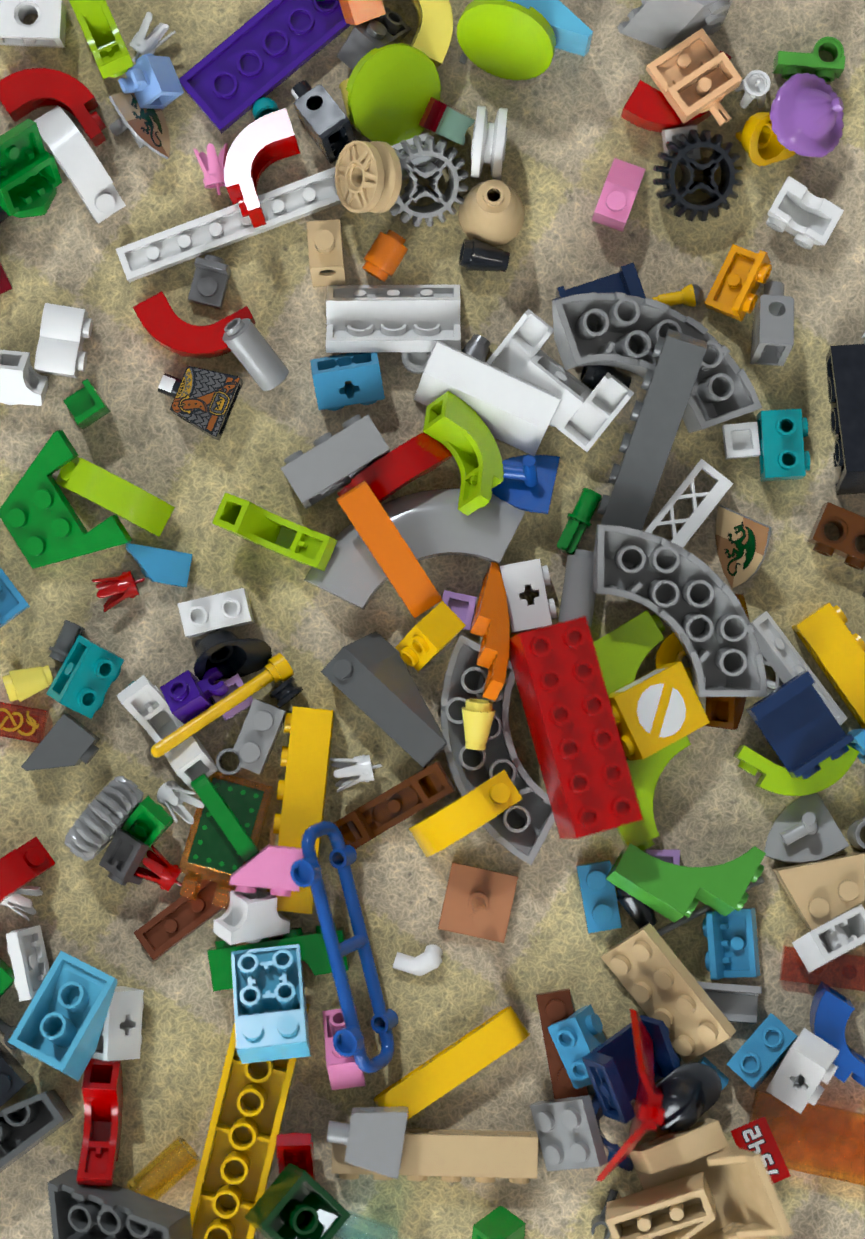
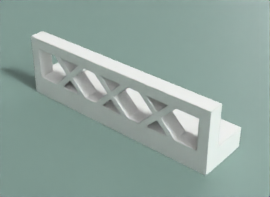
[645,459,733,548]
[751,611,848,726]

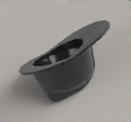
[194,630,272,681]
[656,1062,722,1131]

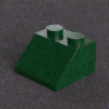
[244,1163,351,1239]

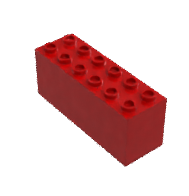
[509,616,643,839]

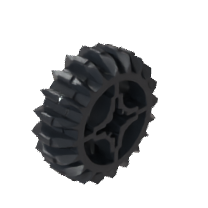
[653,129,744,221]

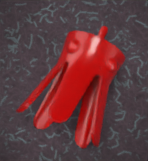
[92,570,145,612]
[134,845,184,892]

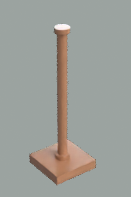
[438,862,518,943]

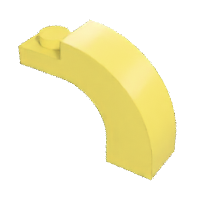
[411,0,453,67]

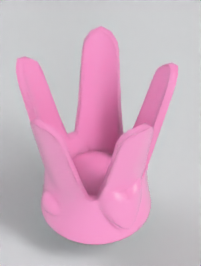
[193,143,228,195]

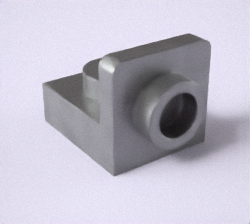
[188,255,231,309]
[99,829,149,886]

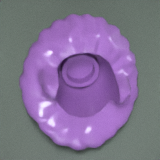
[770,73,844,158]

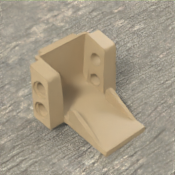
[629,1118,793,1239]

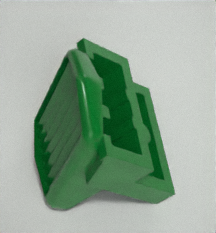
[0,118,62,218]

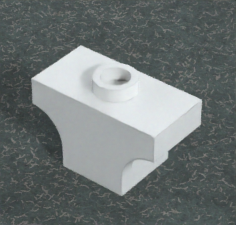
[0,350,48,406]
[213,887,290,945]

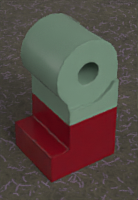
[419,97,475,145]

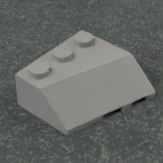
[617,0,733,50]

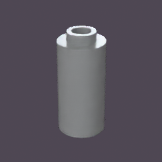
[222,318,289,391]
[558,549,596,627]

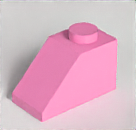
[592,158,646,232]

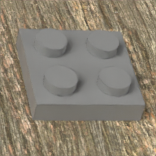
[530,1095,608,1172]

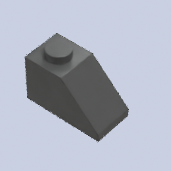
[21,714,100,771]

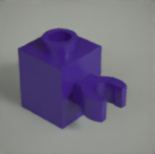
[160,667,229,724]

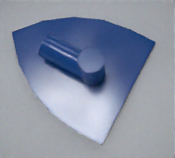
[491,455,560,514]

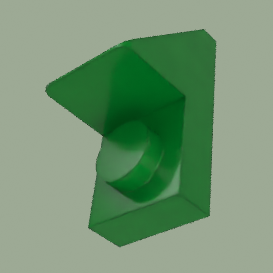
[121,796,174,851]

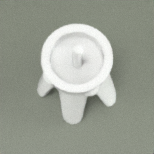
[129,12,176,62]
[735,70,771,109]
[330,755,382,793]
[157,781,205,824]
[0,885,43,921]

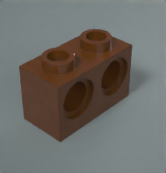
[807,502,865,570]

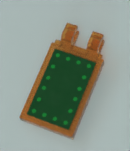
[179,772,274,909]

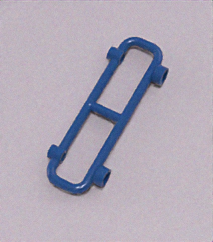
[290,821,398,1074]

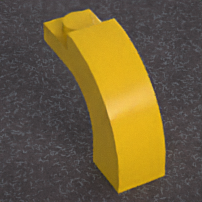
[409,770,523,857]

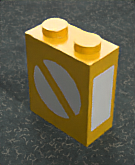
[608,661,710,760]

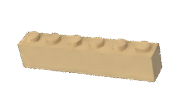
[331,1128,538,1184]

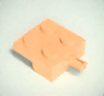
[646,28,742,127]

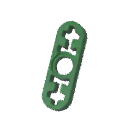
[190,773,260,862]

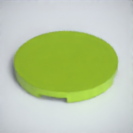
[457,0,556,80]
[346,43,441,145]

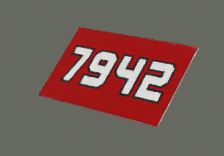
[730,1116,791,1184]

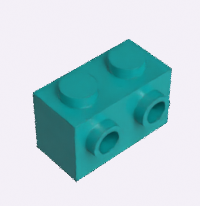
[756,409,810,482]
[46,635,124,719]

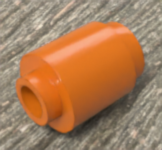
[362,230,408,282]

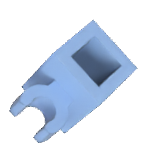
[118,53,184,109]

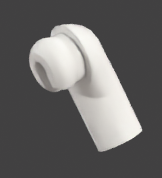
[392,944,443,976]

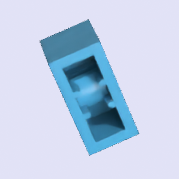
[310,352,385,411]
[726,1013,798,1090]

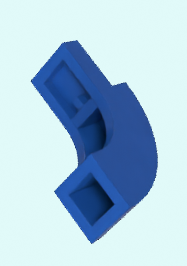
[810,981,865,1087]

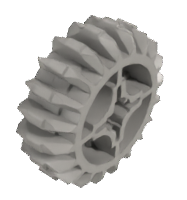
[390,135,469,227]
[65,776,144,861]

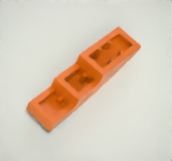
[336,481,443,619]
[470,562,510,701]

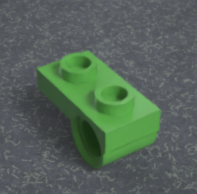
[773,37,845,82]

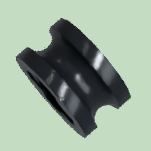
[269,676,303,708]

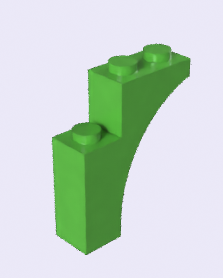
[605,843,766,923]

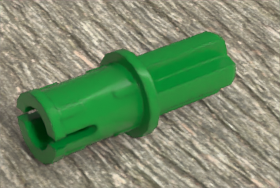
[557,488,602,555]

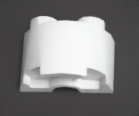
[766,176,844,250]

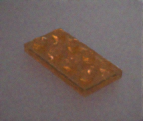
[749,1090,865,1186]

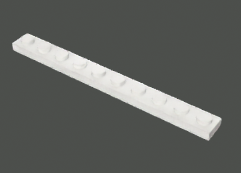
[116,132,438,282]

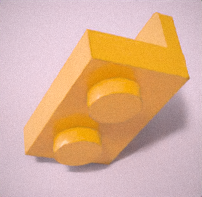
[704,244,772,322]

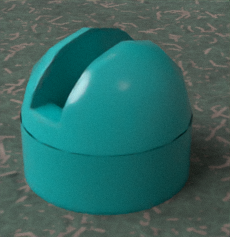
[252,97,279,120]

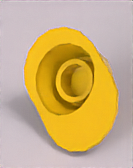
[735,112,796,167]

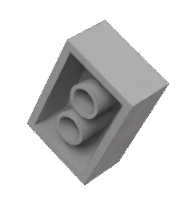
[281,414,390,509]

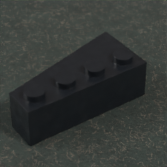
[826,344,865,495]

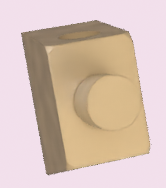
[306,219,346,287]

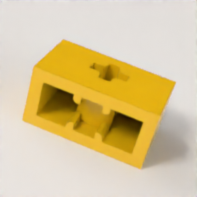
[395,601,466,672]

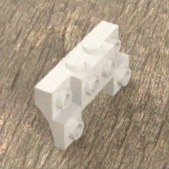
[486,309,634,452]

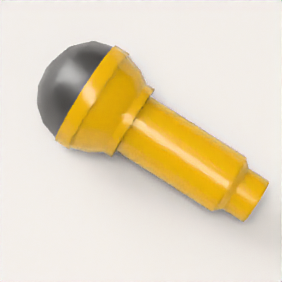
[652,284,704,307]

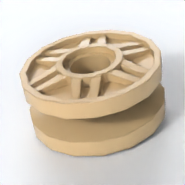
[335,140,402,213]

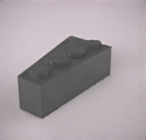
[0,1089,74,1173]
[47,1169,193,1239]

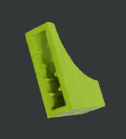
[593,610,665,695]
[616,736,691,851]

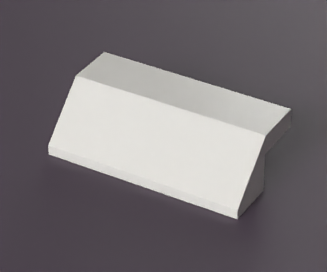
[326,285,461,353]
[414,341,561,456]

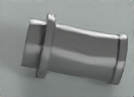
[49,620,85,663]

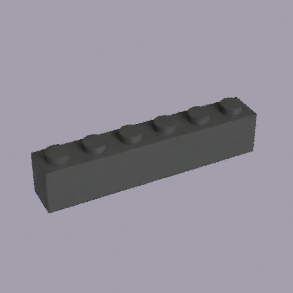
[597,329,707,530]

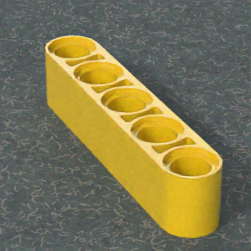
[373,1006,530,1120]

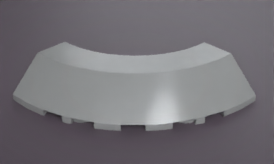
[552,292,762,433]
[593,524,767,697]
[441,634,555,865]

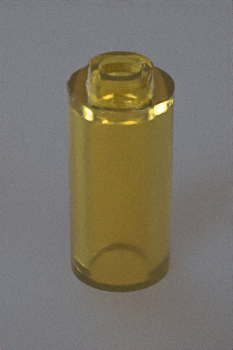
[127,1136,201,1200]

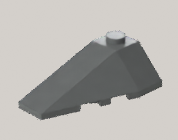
[321,631,448,769]

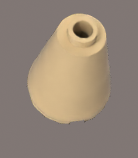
[458,180,525,246]

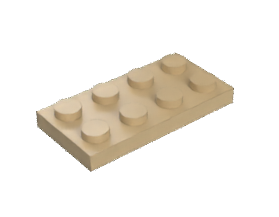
[601,923,737,1063]

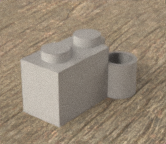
[216,699,287,775]

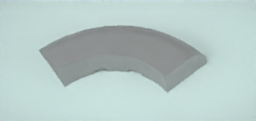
[304,488,526,610]

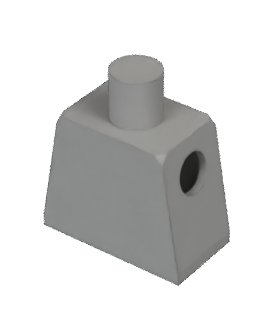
[750,281,794,366]
[326,1106,408,1179]

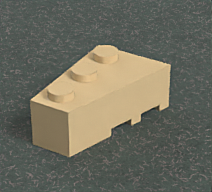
[772,850,865,930]
[605,1171,716,1239]

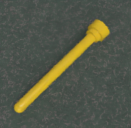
[151,653,294,757]

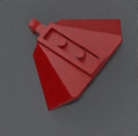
[596,1009,665,1182]

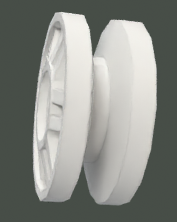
[471,106,508,180]

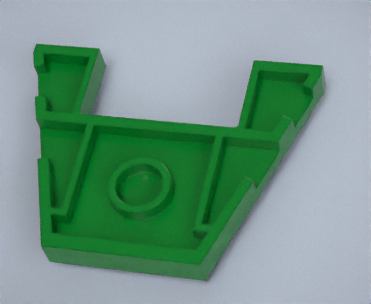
[0,430,132,569]

